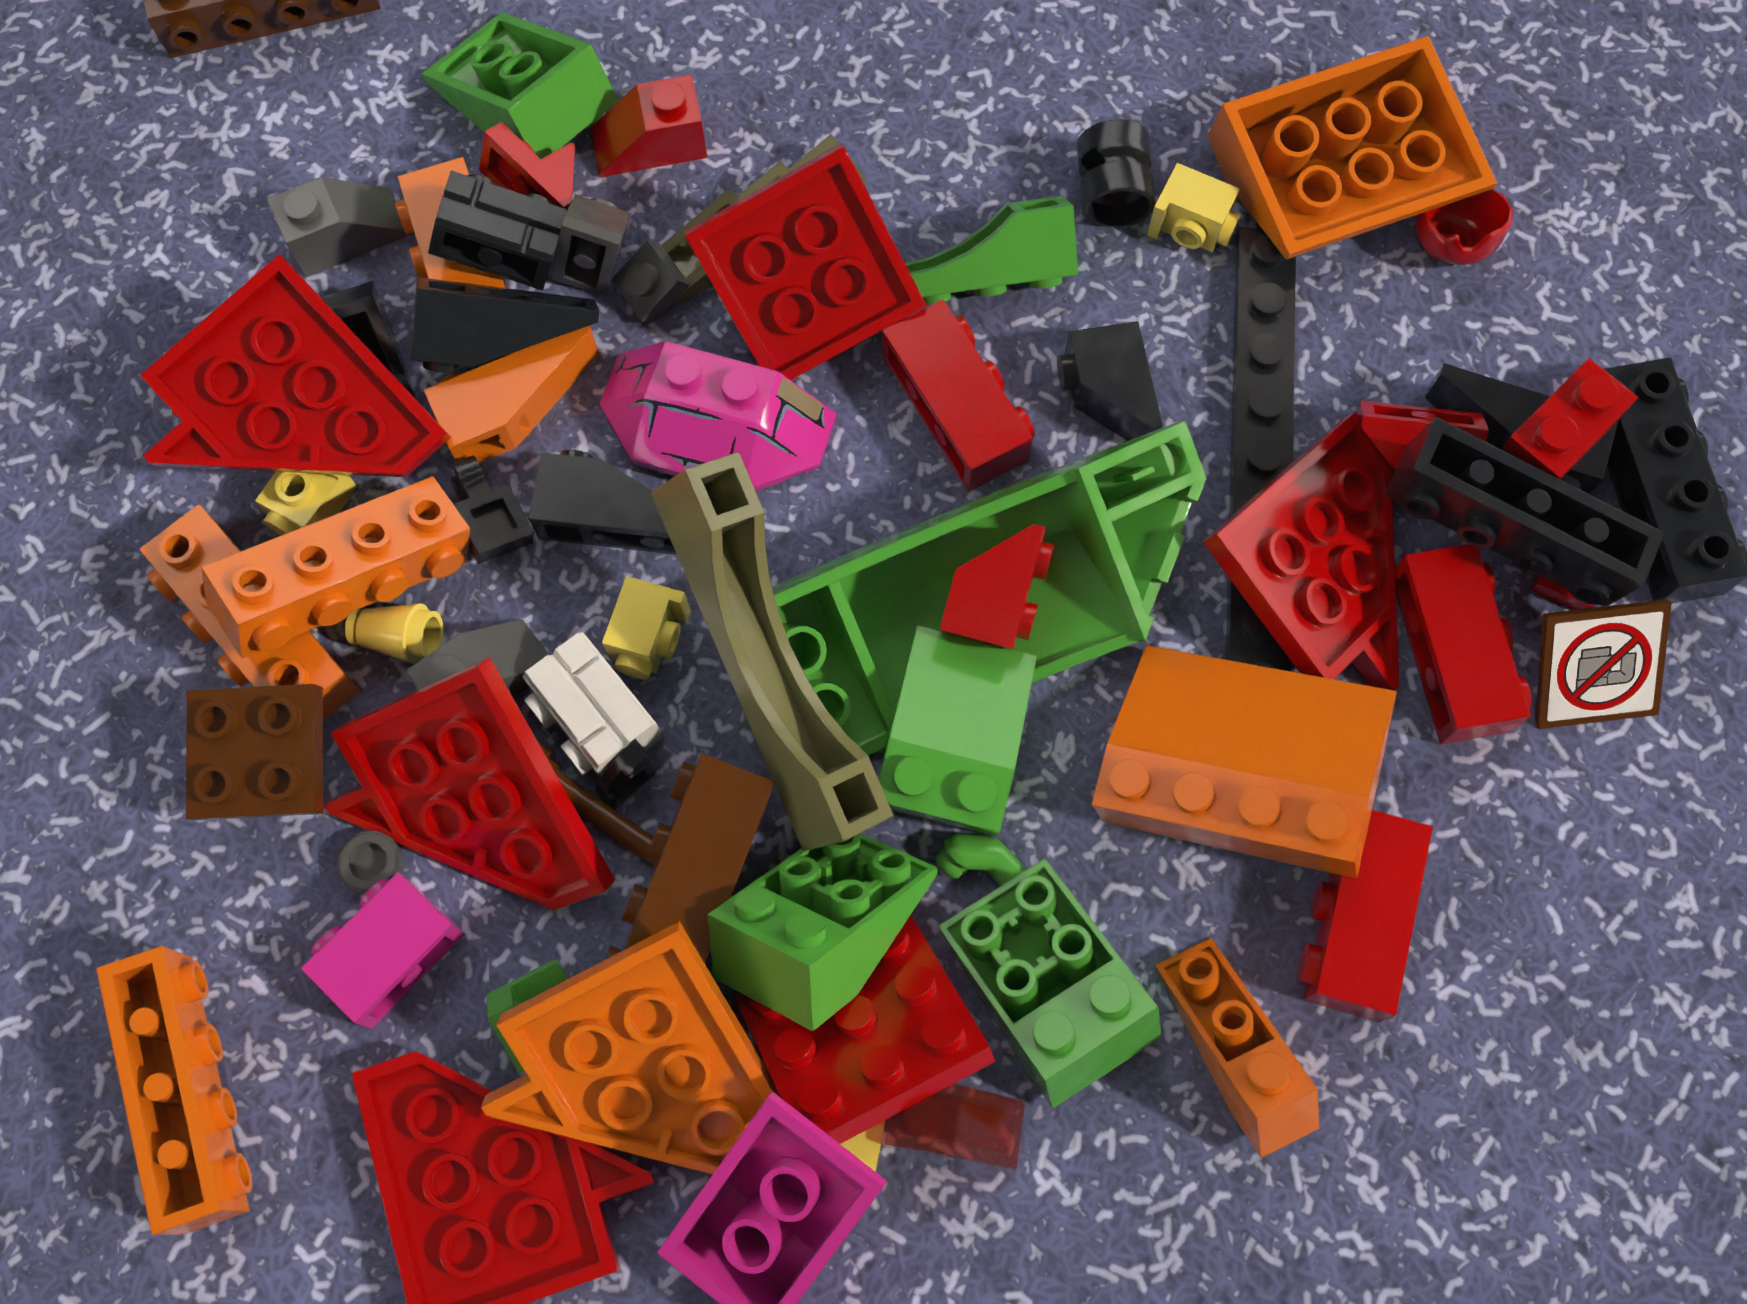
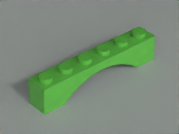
[905,195,1078,305]

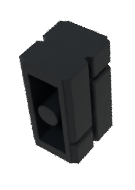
[428,170,566,291]

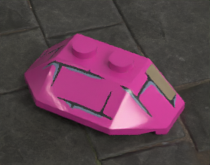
[599,341,837,491]

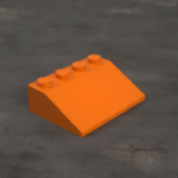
[1207,36,1498,260]
[1091,645,1397,879]

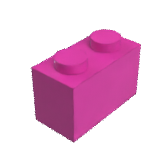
[301,872,465,1030]

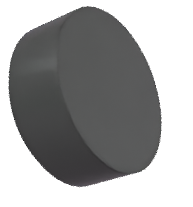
[337,831,405,895]

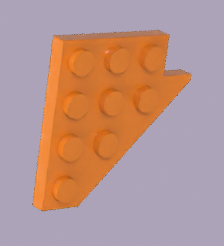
[481,921,781,1175]

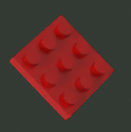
[685,143,927,380]
[733,915,995,1144]

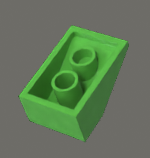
[421,12,619,159]
[878,625,1037,836]

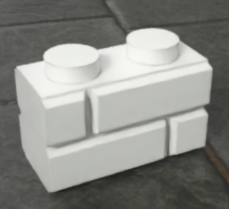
[522,632,663,778]

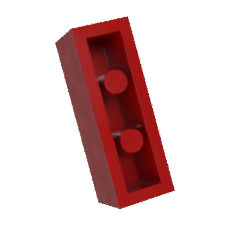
[882,299,1035,492]
[1395,544,1532,745]
[1297,810,1433,1022]

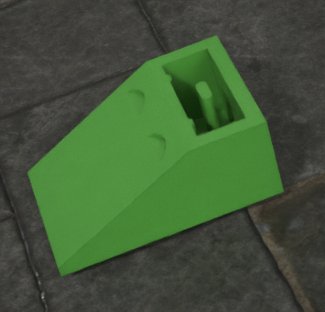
[708,833,937,1031]
[938,859,1162,1109]

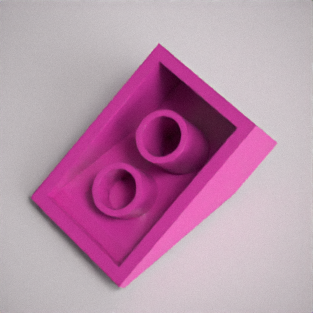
[657,1091,887,1304]

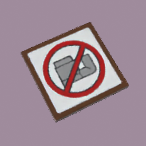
[1535,599,1672,729]

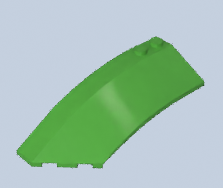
[772,421,1207,756]

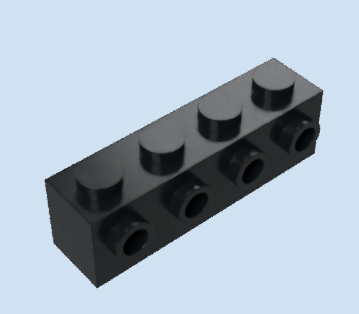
[1604,357,1747,604]
[1384,417,1665,607]

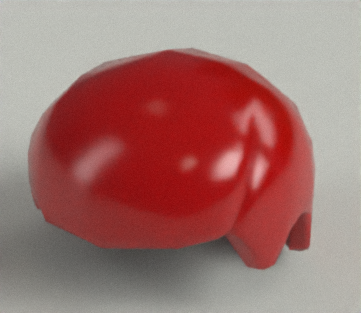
[1415,189,1514,265]

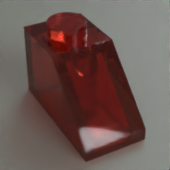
[885,1084,1025,1170]

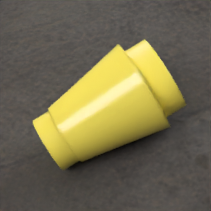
[345,603,443,664]

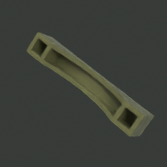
[651,452,894,851]

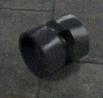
[1077,119,1156,226]

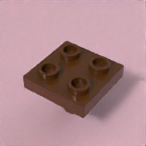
[186,684,323,821]

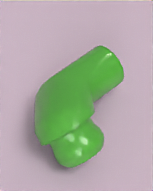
[936,833,1027,886]

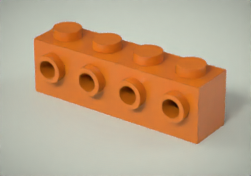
[201,476,470,659]
[139,504,361,721]
[96,946,252,1235]

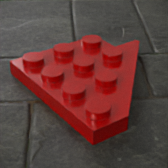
[140,254,451,477]
[1203,411,1399,691]
[324,657,616,911]
[351,1051,657,1304]

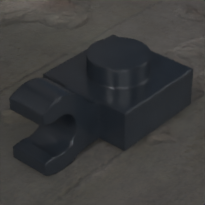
[451,455,534,564]

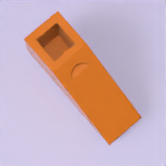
[424,326,600,464]
[1155,938,1319,1158]

